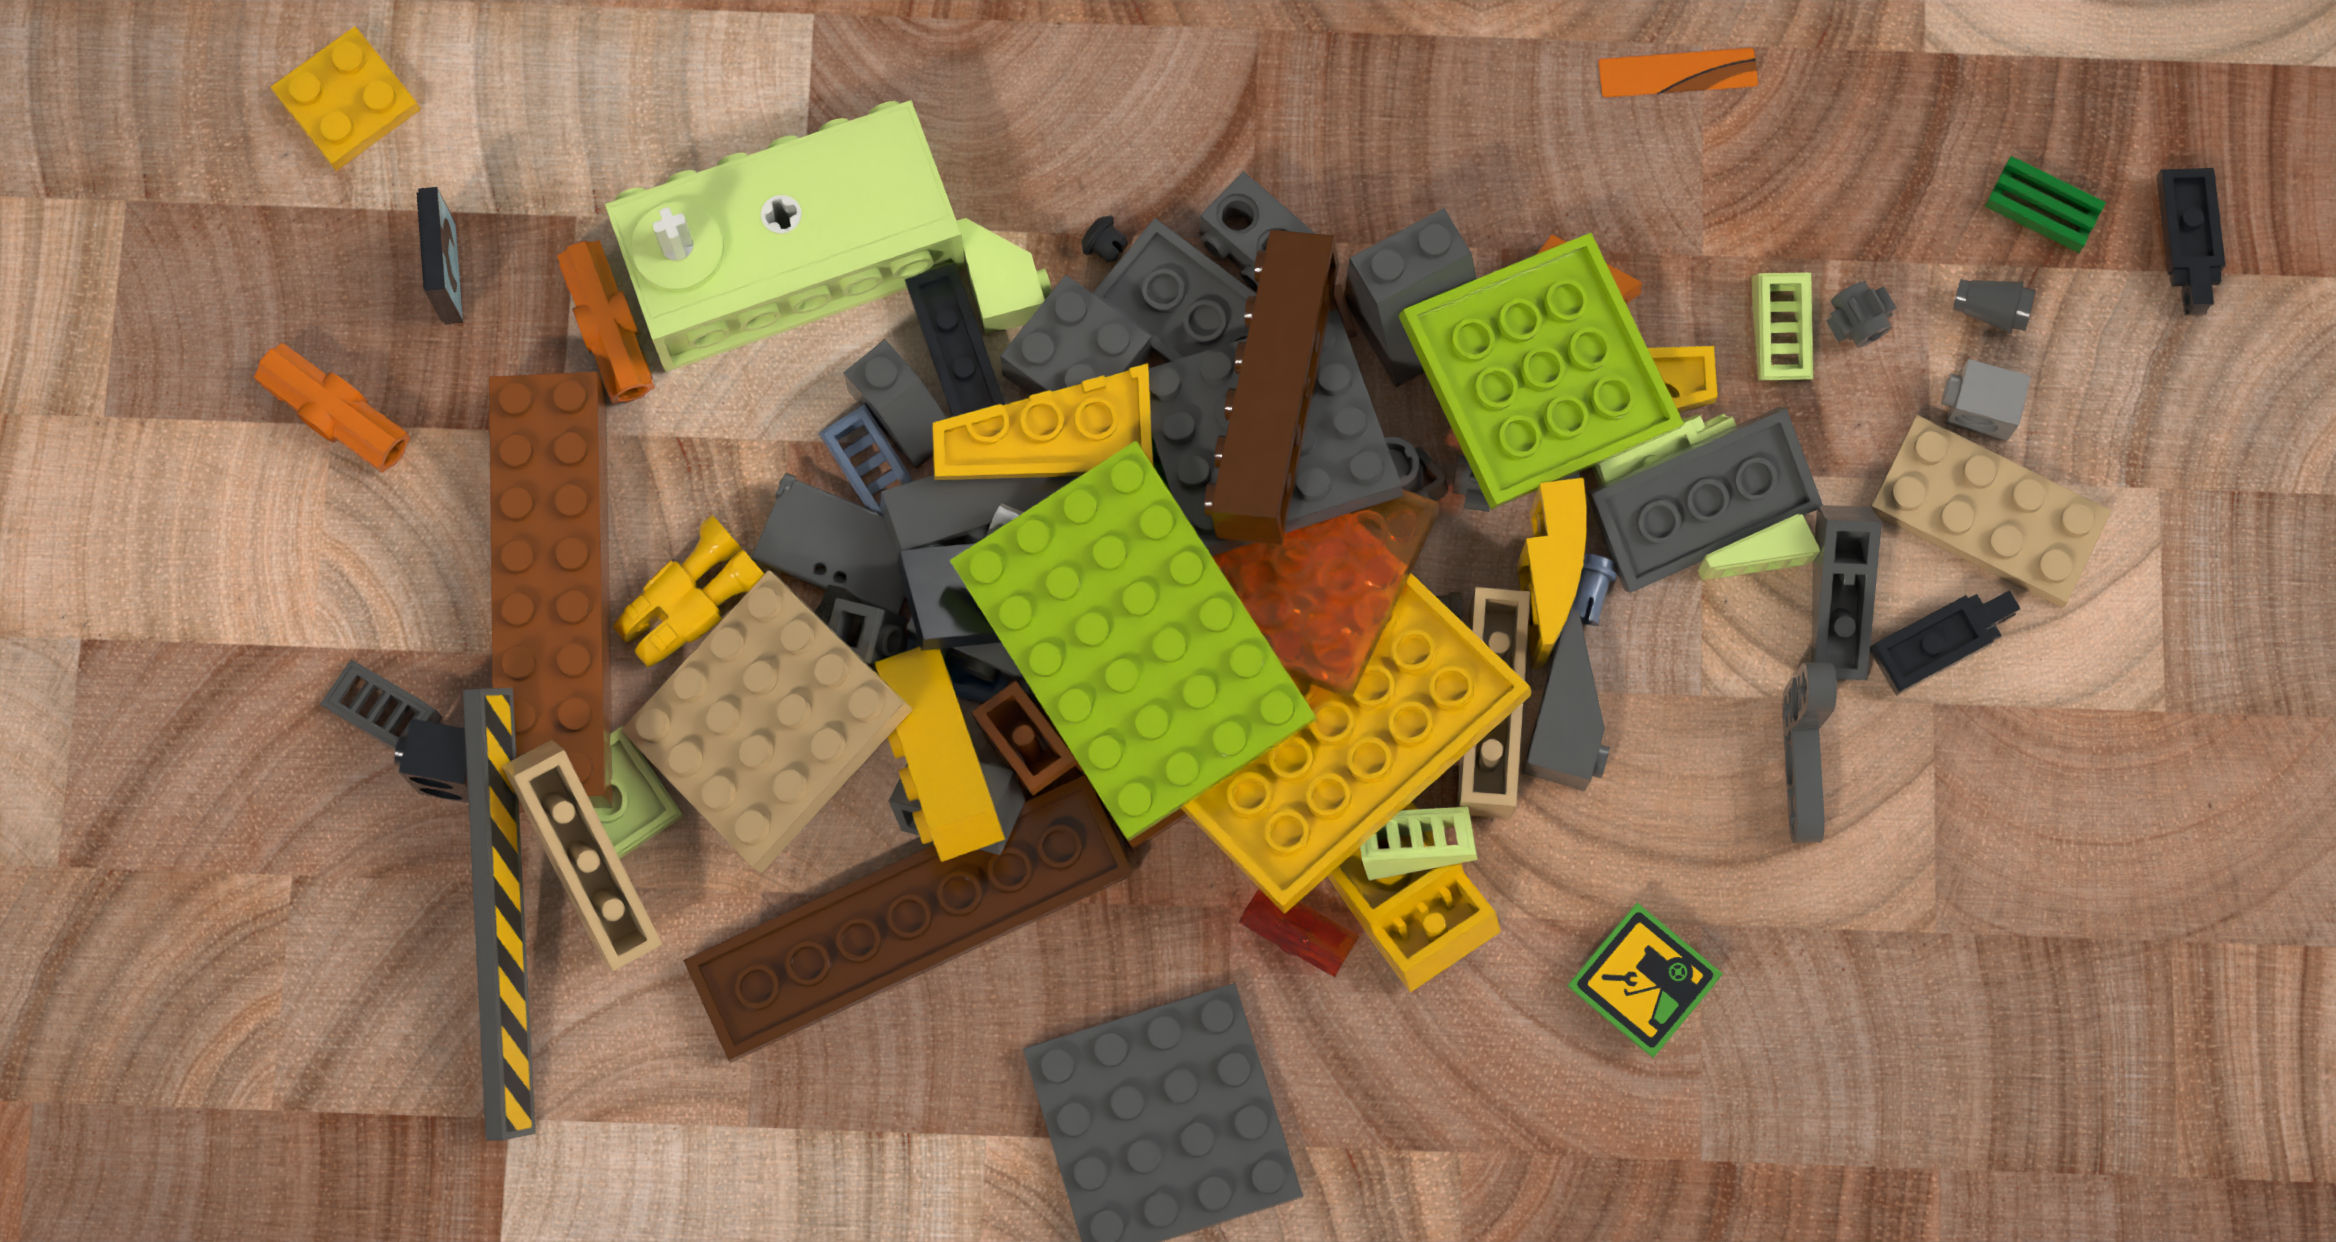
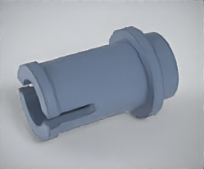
[1571,554,1617,626]

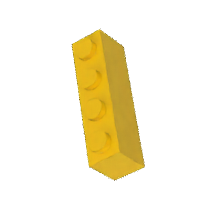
[875,647,1005,862]

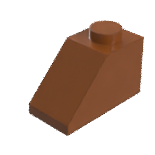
[971,681,1078,795]

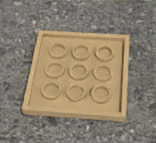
[621,570,913,873]

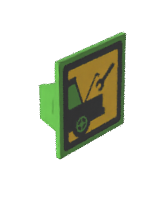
[1567,902,1723,1058]

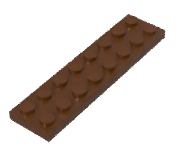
[683,774,1133,1063]

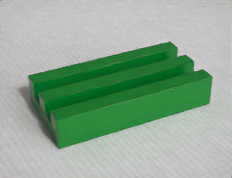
[1984,156,2106,253]

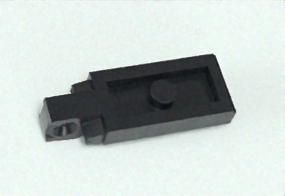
[2156,168,2226,315]
[1870,590,2021,696]

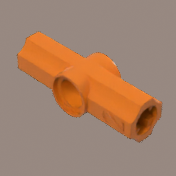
[557,240,655,404]
[253,342,411,473]

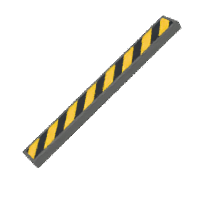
[463,688,536,1140]

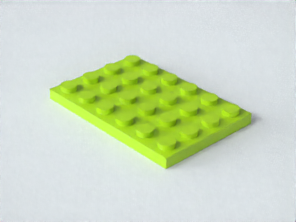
[949,441,1317,841]

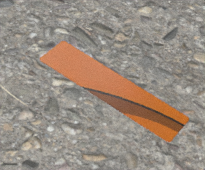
[1598,48,1758,98]

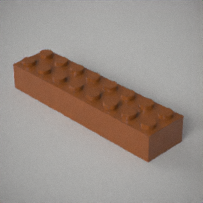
[489,371,613,813]

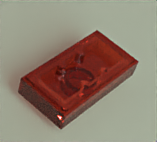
[1238,888,1359,978]

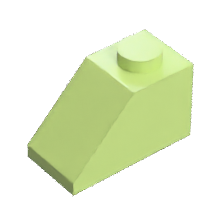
[956,218,1052,335]

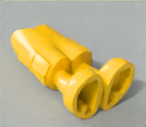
[613,514,765,668]

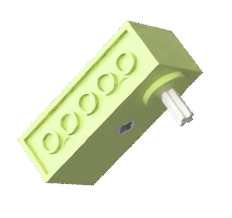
[605,100,966,373]

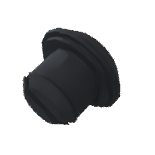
[1081,216,1128,262]

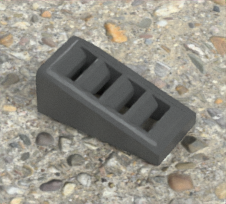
[320,659,443,752]

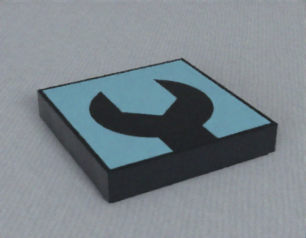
[416,187,463,324]

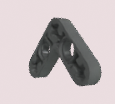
[1782,662,1837,843]

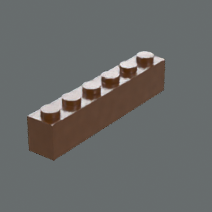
[1204,230,1339,545]

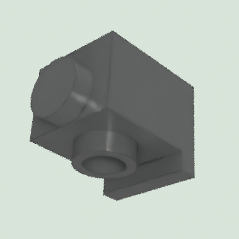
[828,598,908,666]

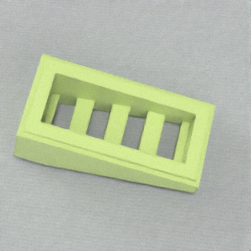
[1752,273,1813,381]
[1698,514,1820,580]
[1360,807,1478,880]

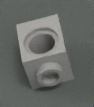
[1941,359,2031,441]

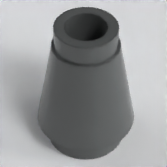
[1953,279,2036,333]

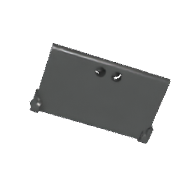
[751,473,906,615]

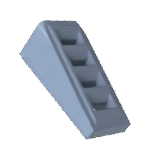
[818,404,913,514]

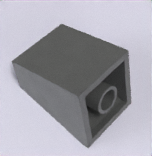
[1344,208,1477,387]

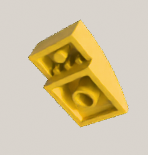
[1516,478,1587,670]
[1328,801,1501,993]

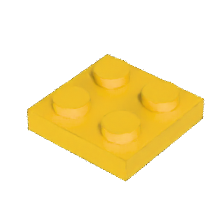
[270,26,421,171]

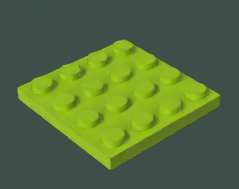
[1399,232,1684,510]

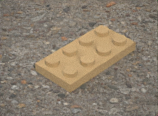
[1870,415,2112,608]

